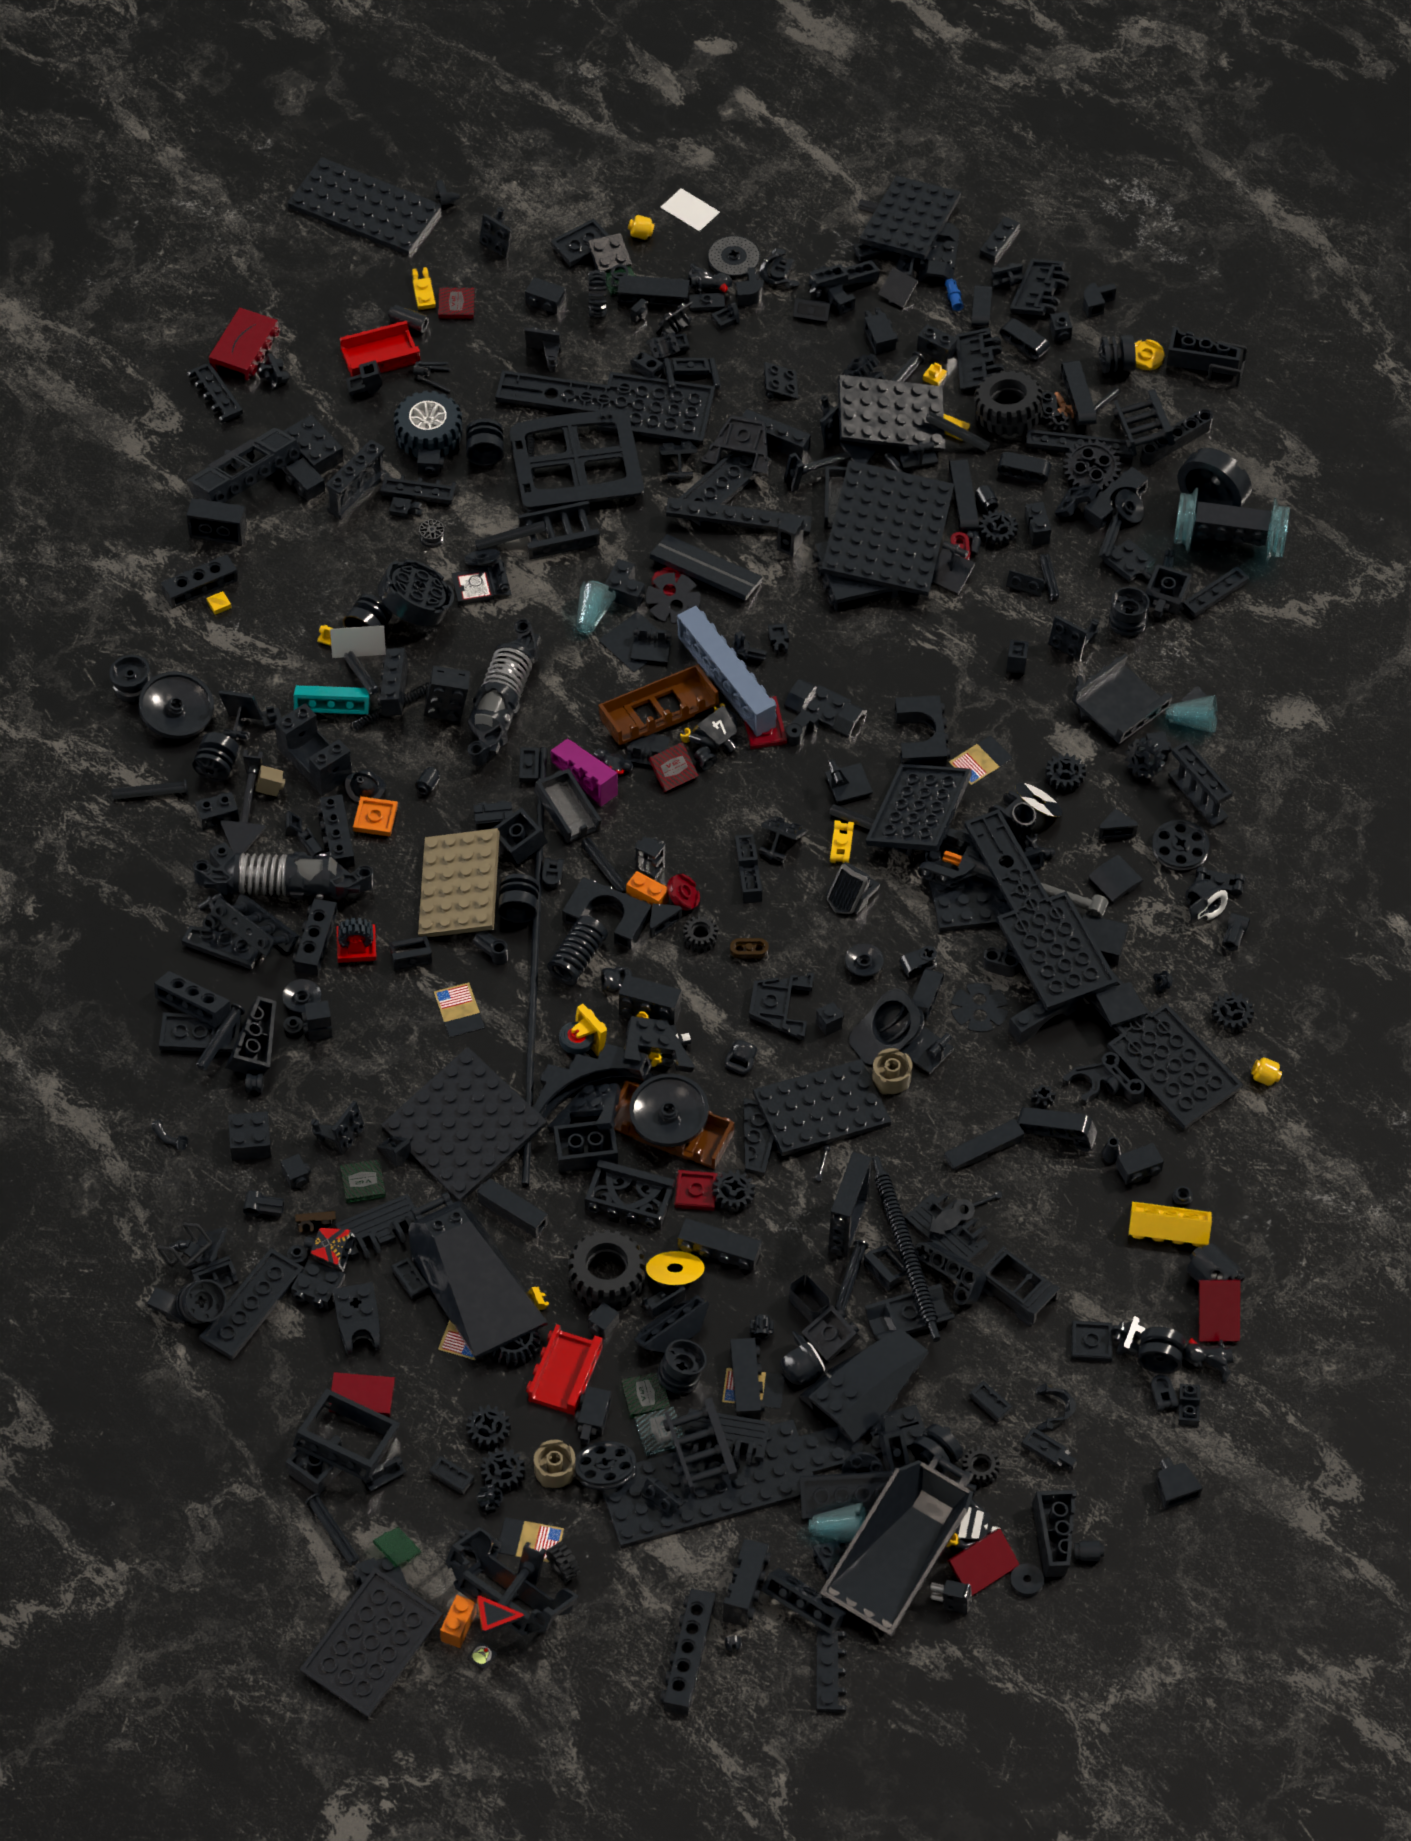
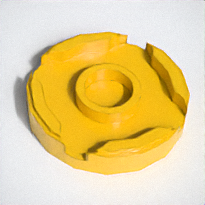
[1135,340,1165,370]

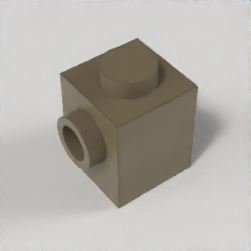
[255,765,285,797]

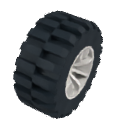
[394,391,463,458]

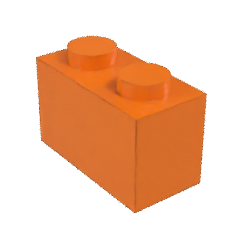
[626,871,669,905]
[440,1595,477,1648]

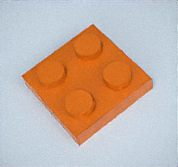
[353,796,398,837]

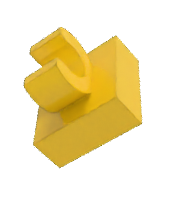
[923,363,947,386]
[528,1287,549,1310]

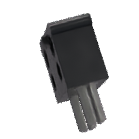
[930,1580,972,1615]

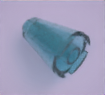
[576,581,616,634]
[1166,695,1217,733]
[809,1503,866,1543]

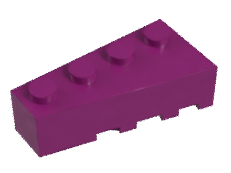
[551,738,618,807]

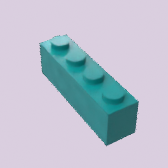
[294,685,370,714]

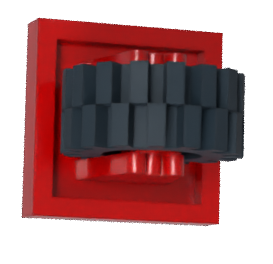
[337,918,376,963]

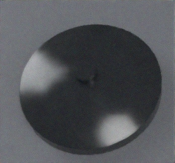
[138,671,214,739]
[629,1074,709,1147]

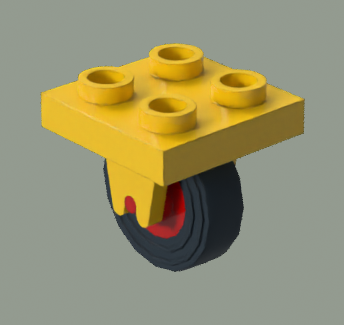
[559,1004,607,1056]

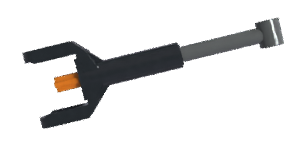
[918,828,1108,918]

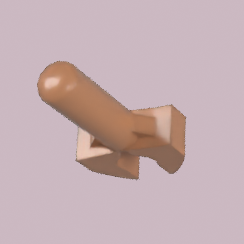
[1054,392,1074,419]

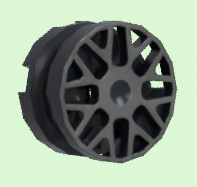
[419,519,445,548]

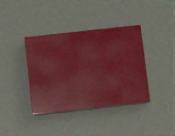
[744,696,787,749]
[1199,1280,1240,1341]
[329,1372,395,1417]
[947,1528,1020,1595]

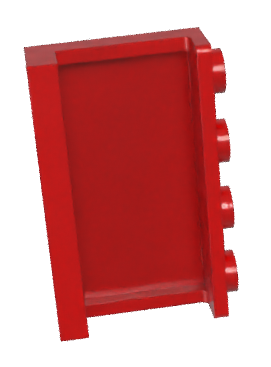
[340,321,421,377]
[526,1324,602,1416]

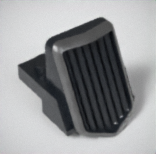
[825,862,880,914]

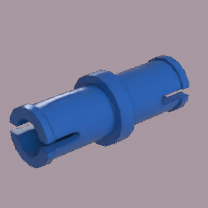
[945,279,963,311]

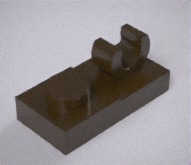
[295,1211,336,1232]

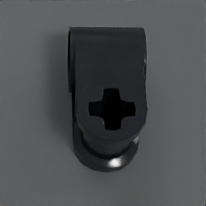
[899,946,937,978]

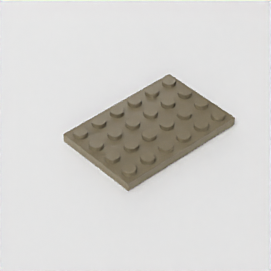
[418,828,500,937]

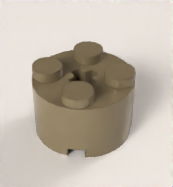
[872,1048,912,1094]
[534,1440,575,1488]

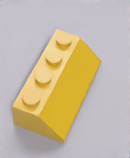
[1129,1202,1212,1247]

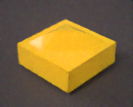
[206,591,231,614]

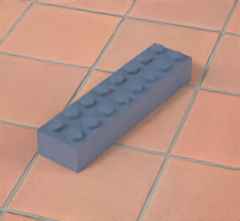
[677,606,777,737]

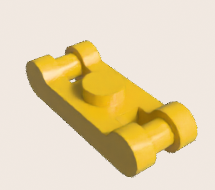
[830,820,854,863]

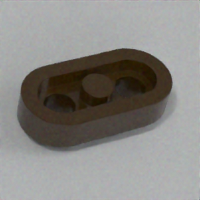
[730,938,769,959]

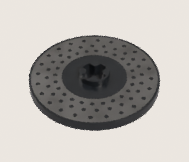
[708,236,760,278]

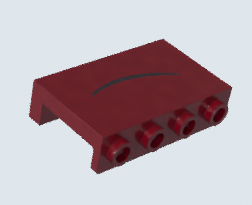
[209,307,280,381]

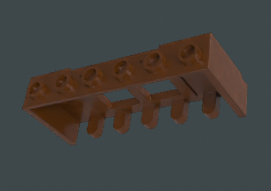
[598,664,719,745]
[613,1081,734,1169]

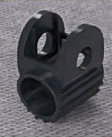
[988,791,1038,841]

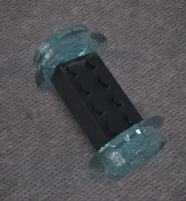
[1174,487,1290,563]

